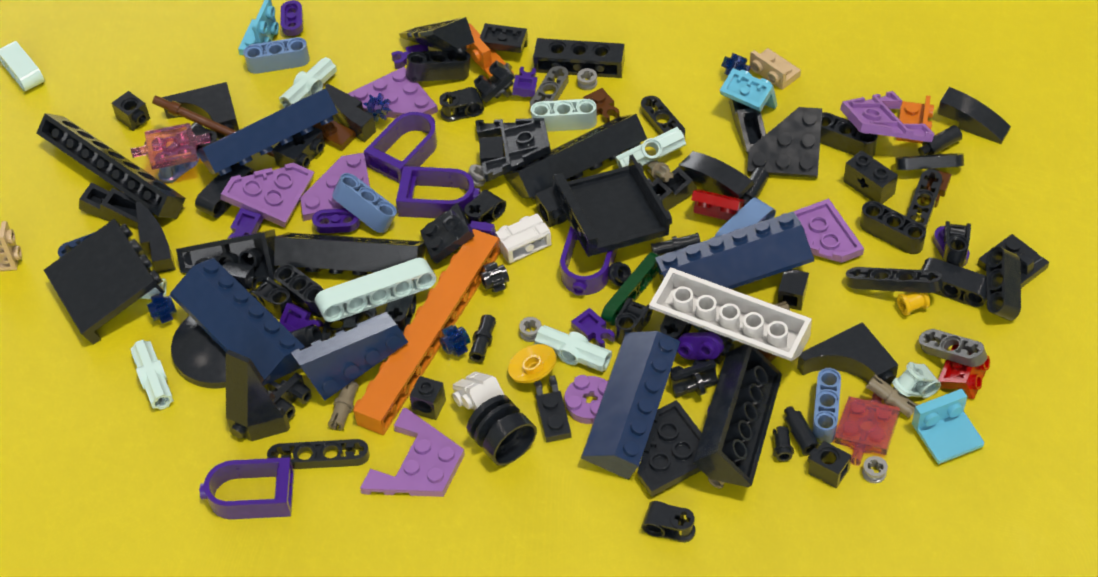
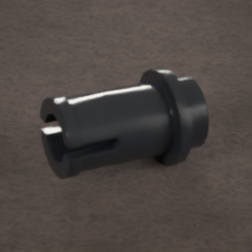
[772,426,794,461]

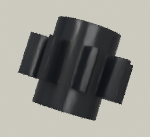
[480,262,509,293]

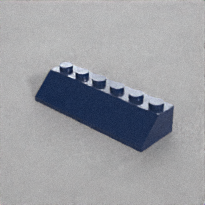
[196,88,338,176]
[655,211,814,289]
[170,258,305,386]
[581,331,680,479]

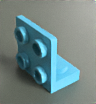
[238,0,279,55]
[720,68,778,112]
[912,389,984,464]

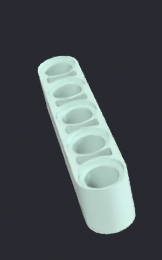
[315,258,436,322]

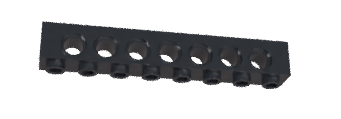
[36,113,186,219]

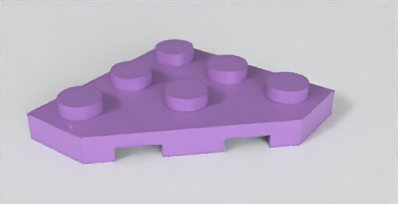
[347,67,438,118]
[301,153,370,221]
[220,163,314,228]
[794,199,864,263]

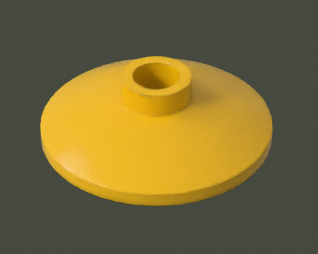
[508,344,557,383]

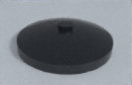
[171,316,226,389]

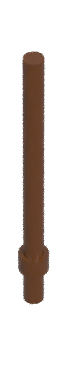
[152,95,274,157]

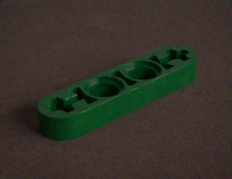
[601,252,660,326]

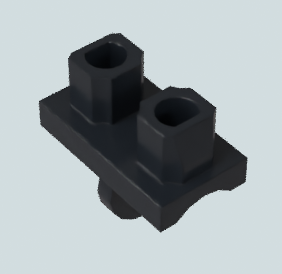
[474,61,515,103]
[670,359,718,397]
[268,372,312,421]

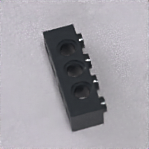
[533,38,625,78]

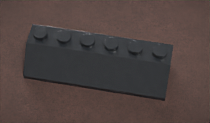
[504,114,647,200]
[274,233,426,275]
[693,344,782,487]

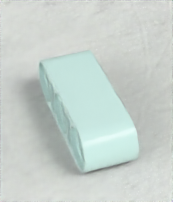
[0,41,45,92]
[531,99,597,132]

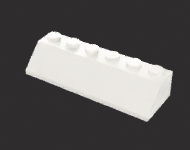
[649,267,812,361]

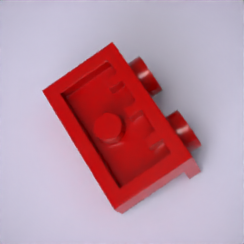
[691,189,744,221]
[938,345,990,399]

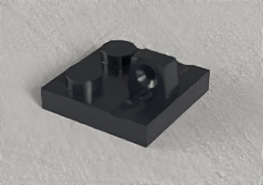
[420,203,475,264]
[977,234,1049,288]

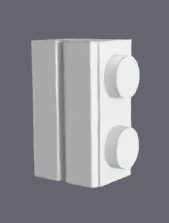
[495,213,552,264]
[452,371,504,410]

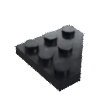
[747,107,822,178]
[637,400,702,497]

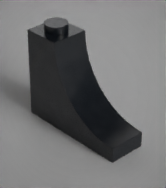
[161,82,239,139]
[797,322,898,385]

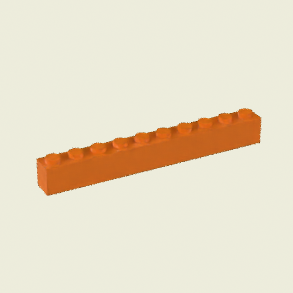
[353,229,501,435]

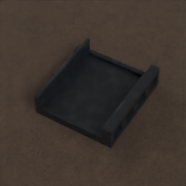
[553,154,672,257]
[44,219,165,345]

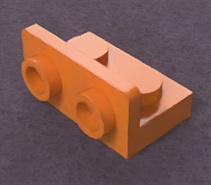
[896,95,934,143]

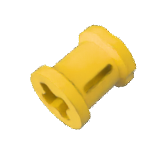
[897,292,930,316]

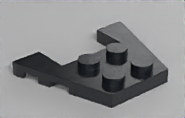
[475,118,551,182]

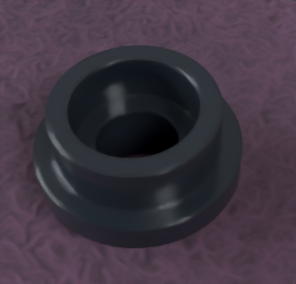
[608,262,631,287]

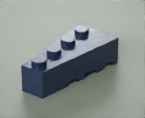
[291,312,408,401]

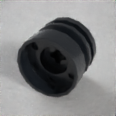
[466,395,537,465]

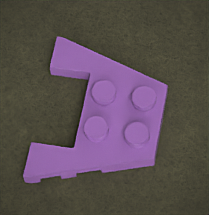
[840,91,934,142]
[360,408,465,497]

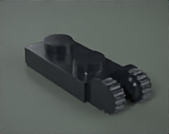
[534,375,572,442]

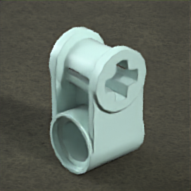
[892,362,941,398]

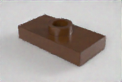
[313,121,356,151]

